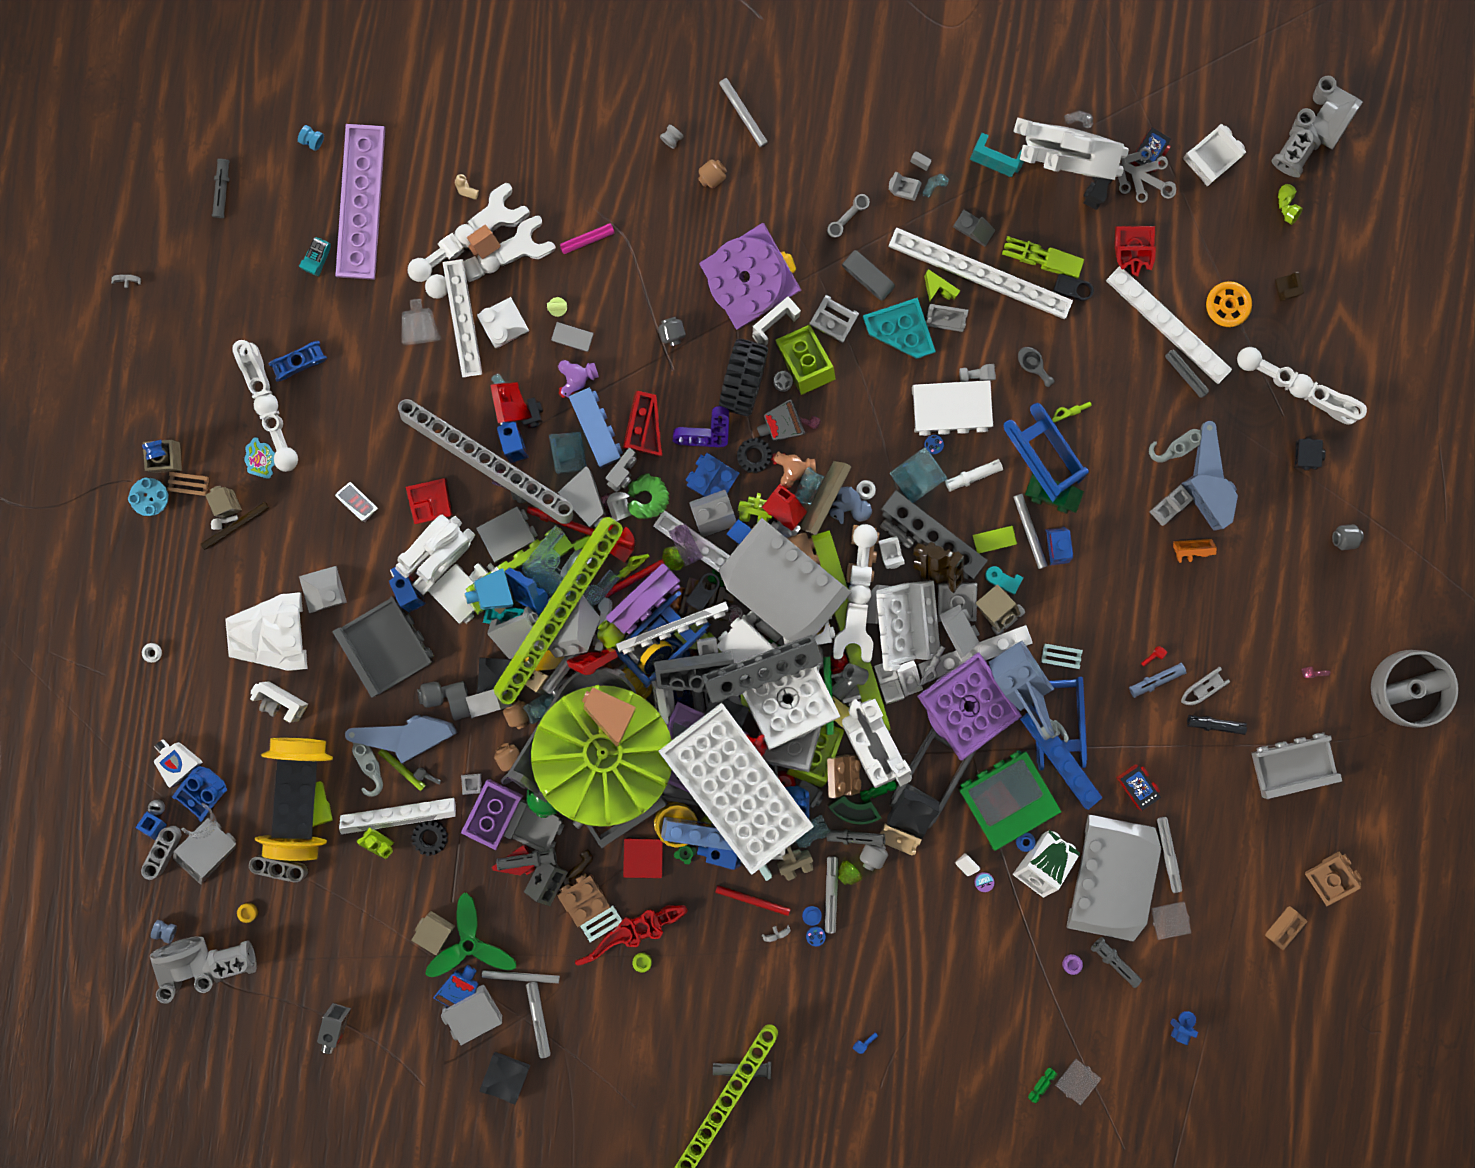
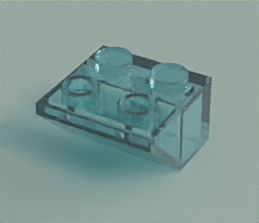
[890,447,947,503]

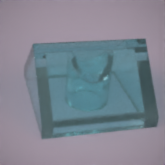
[549,432,587,475]

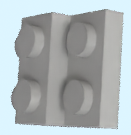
[606,448,637,492]

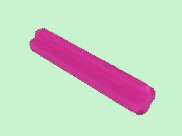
[560,224,615,254]

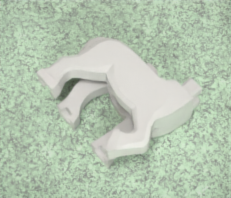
[1014,118,1129,180]
[395,514,475,595]
[842,699,912,788]

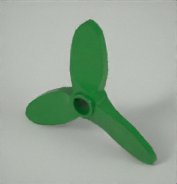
[426,892,517,977]

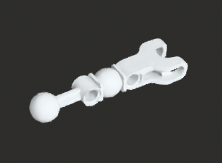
[408,183,530,282]
[425,216,556,299]
[233,340,298,472]
[1237,347,1367,425]
[833,524,878,663]

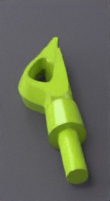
[1052,402,1092,423]
[611,554,650,584]

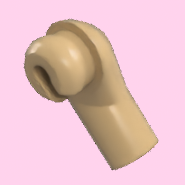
[455,174,479,199]

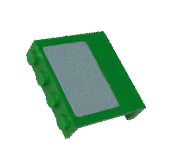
[958,750,1061,851]

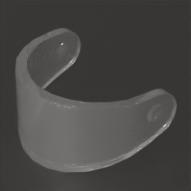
[181,803,216,839]

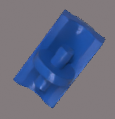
[1170,1011,1198,1046]

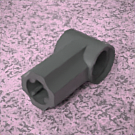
[832,663,869,700]

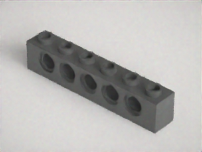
[881,491,988,579]
[702,635,823,703]

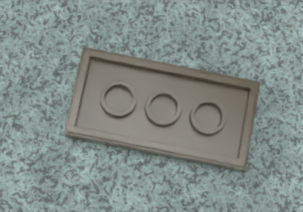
[800,461,851,535]

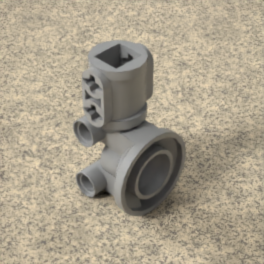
[1272,76,1363,177]
[149,937,257,1003]

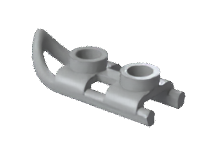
[1181,667,1230,705]

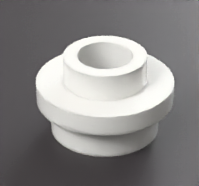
[856,480,876,500]
[142,643,162,663]

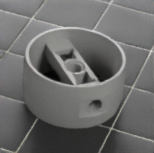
[1371,650,1458,728]

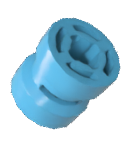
[298,125,324,151]

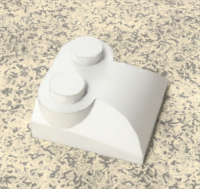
[477,297,529,349]

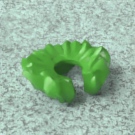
[627,473,669,519]

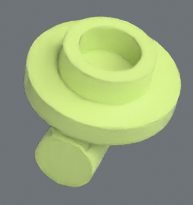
[547,297,567,317]

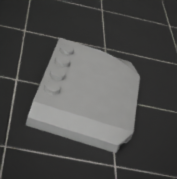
[719,518,852,641]
[1066,814,1161,941]

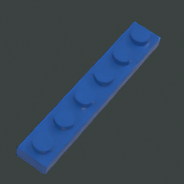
[1020,707,1102,810]

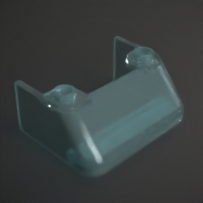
[522,525,620,606]

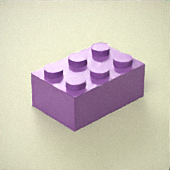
[461,779,524,850]

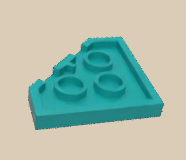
[863,297,936,359]

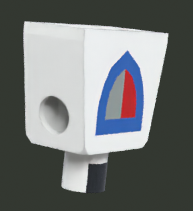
[154,739,203,788]

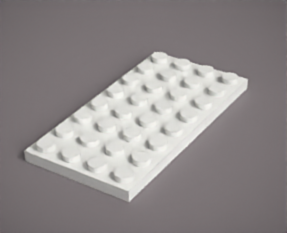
[659,703,814,875]

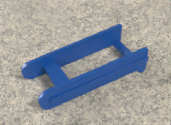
[1004,403,1089,502]
[615,591,711,689]
[1034,677,1087,770]

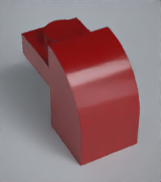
[608,525,635,563]

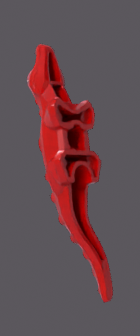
[575,905,688,965]

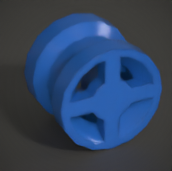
[142,440,166,460]

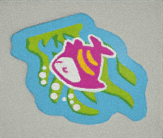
[244,438,275,478]

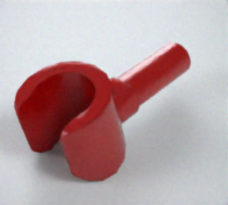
[1141,646,1167,666]

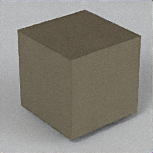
[143,440,182,473]
[976,584,1021,632]
[411,911,455,955]

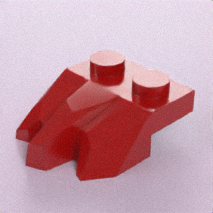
[1115,226,1156,276]

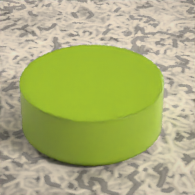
[632,952,652,973]

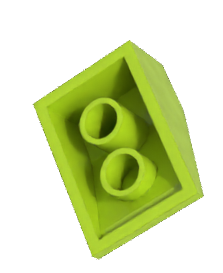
[775,325,836,395]
[786,724,844,788]

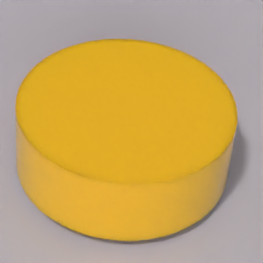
[237,903,258,923]

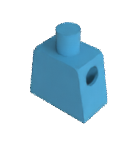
[464,568,513,610]

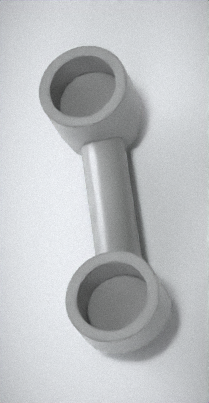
[827,194,870,238]

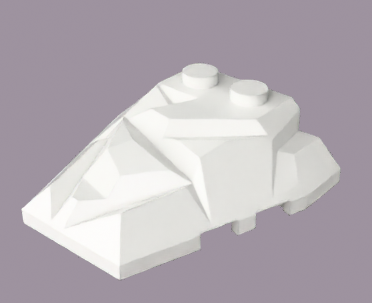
[226,593,308,671]

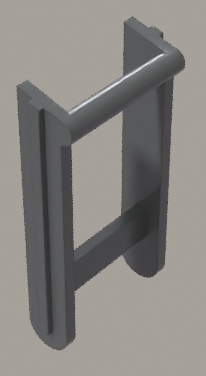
[889,727,976,829]

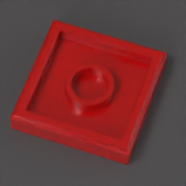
[623,838,663,878]

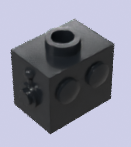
[1294,437,1326,471]

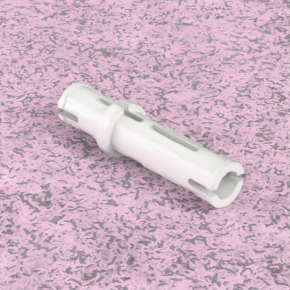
[945,459,1003,492]

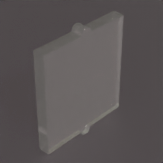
[1151,901,1191,940]
[1055,1059,1101,1105]

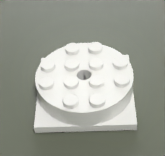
[740,654,840,750]

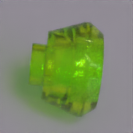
[662,545,687,570]
[838,860,862,885]

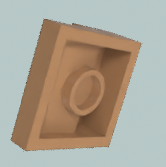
[827,754,861,798]
[1305,851,1362,906]
[557,873,611,927]

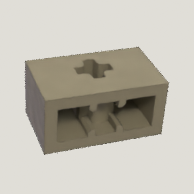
[205,486,242,518]

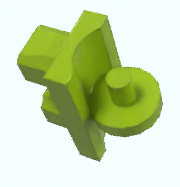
[738,493,772,523]
[357,827,394,859]

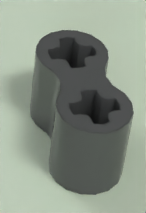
[445,681,471,721]

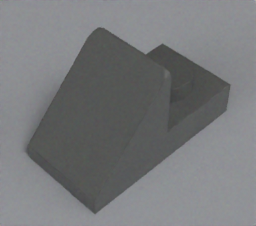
[953,209,995,247]

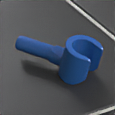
[853,1033,878,1054]

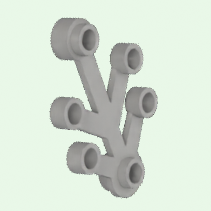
[1118,147,1177,203]

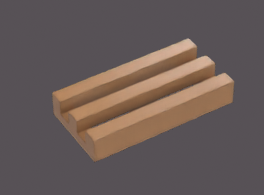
[167,472,209,496]

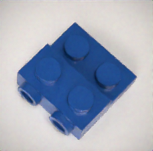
[686,453,739,497]
[504,567,548,615]

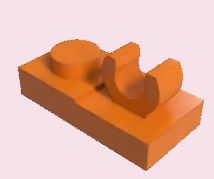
[1173,539,1217,563]

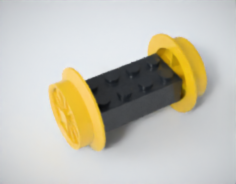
[255,738,333,861]

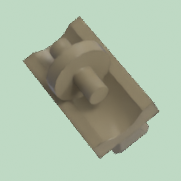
[776,847,813,881]

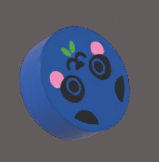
[924,435,944,455]
[806,926,826,946]

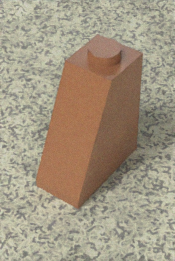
[582,687,636,746]

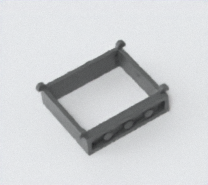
[587,795,669,848]

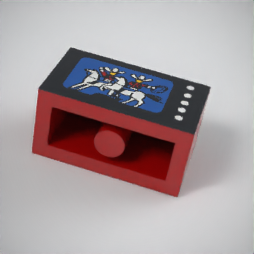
[1130,127,1171,174]
[1116,765,1161,811]

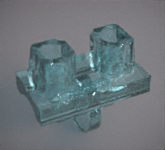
[794,467,825,505]
[523,692,555,724]
[796,815,830,848]

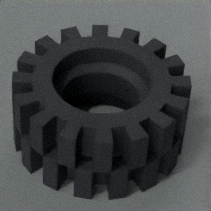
[737,438,772,473]
[412,820,448,856]

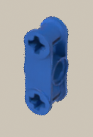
[268,341,327,382]

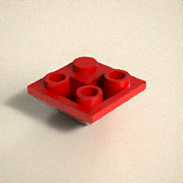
[762,484,807,531]

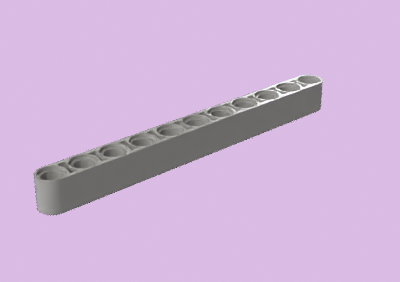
[398,399,573,524]

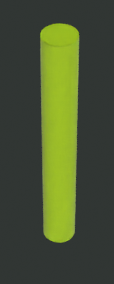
[378,749,426,791]

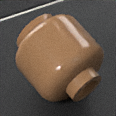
[698,159,727,188]
[503,699,531,729]
[494,743,520,771]

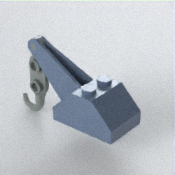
[1149,421,1238,531]
[989,640,1069,743]
[345,714,458,797]

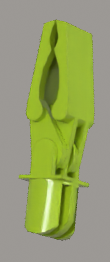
[1002,236,1084,279]

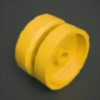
[654,801,697,848]

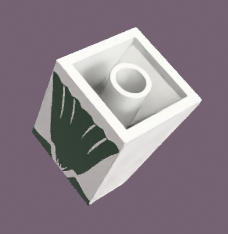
[1013,830,1080,897]

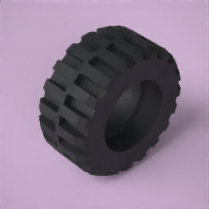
[719,338,768,416]

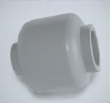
[860,844,888,871]

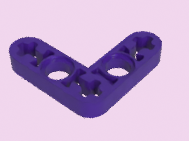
[672,406,729,447]

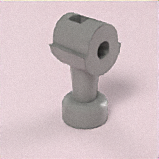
[959,364,996,382]

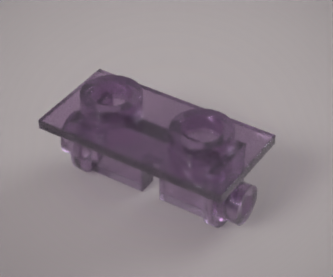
[669,524,703,566]

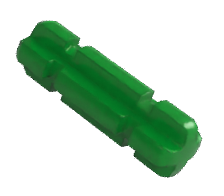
[860,780,897,802]
[1028,1068,1057,1103]

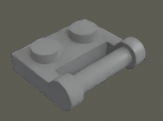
[809,295,859,343]

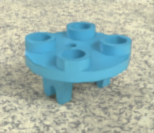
[128,478,168,516]

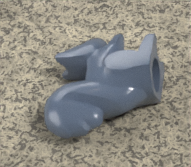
[829,486,872,524]

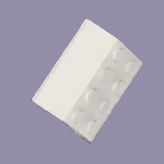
[876,581,940,671]

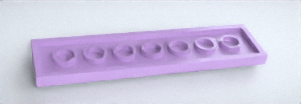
[336,124,385,280]

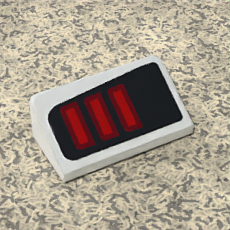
[335,482,378,522]

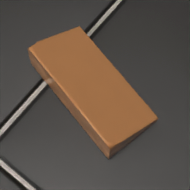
[1265,906,1307,950]

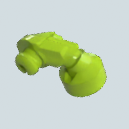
[1278,184,1303,225]

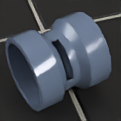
[151,920,177,944]

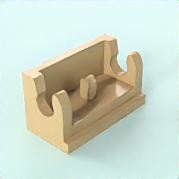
[525,670,550,694]
[880,823,921,856]

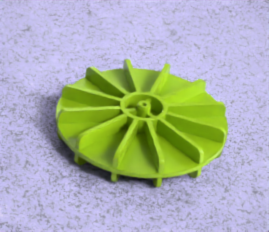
[531,685,672,827]

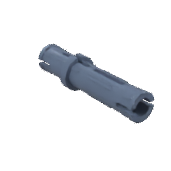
[1129,663,1186,698]

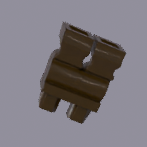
[914,542,964,593]
[680,577,735,621]

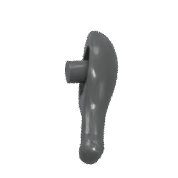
[1018,347,1055,387]

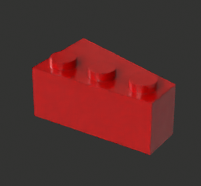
[623,391,662,457]

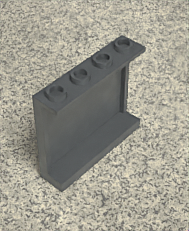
[332,596,434,698]

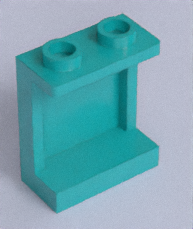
[970,133,1024,177]

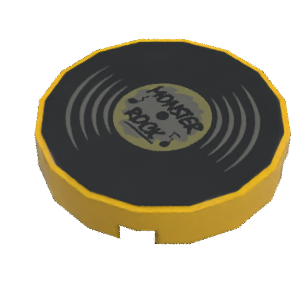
[639,640,673,674]

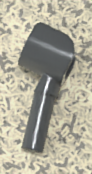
[414,768,441,784]

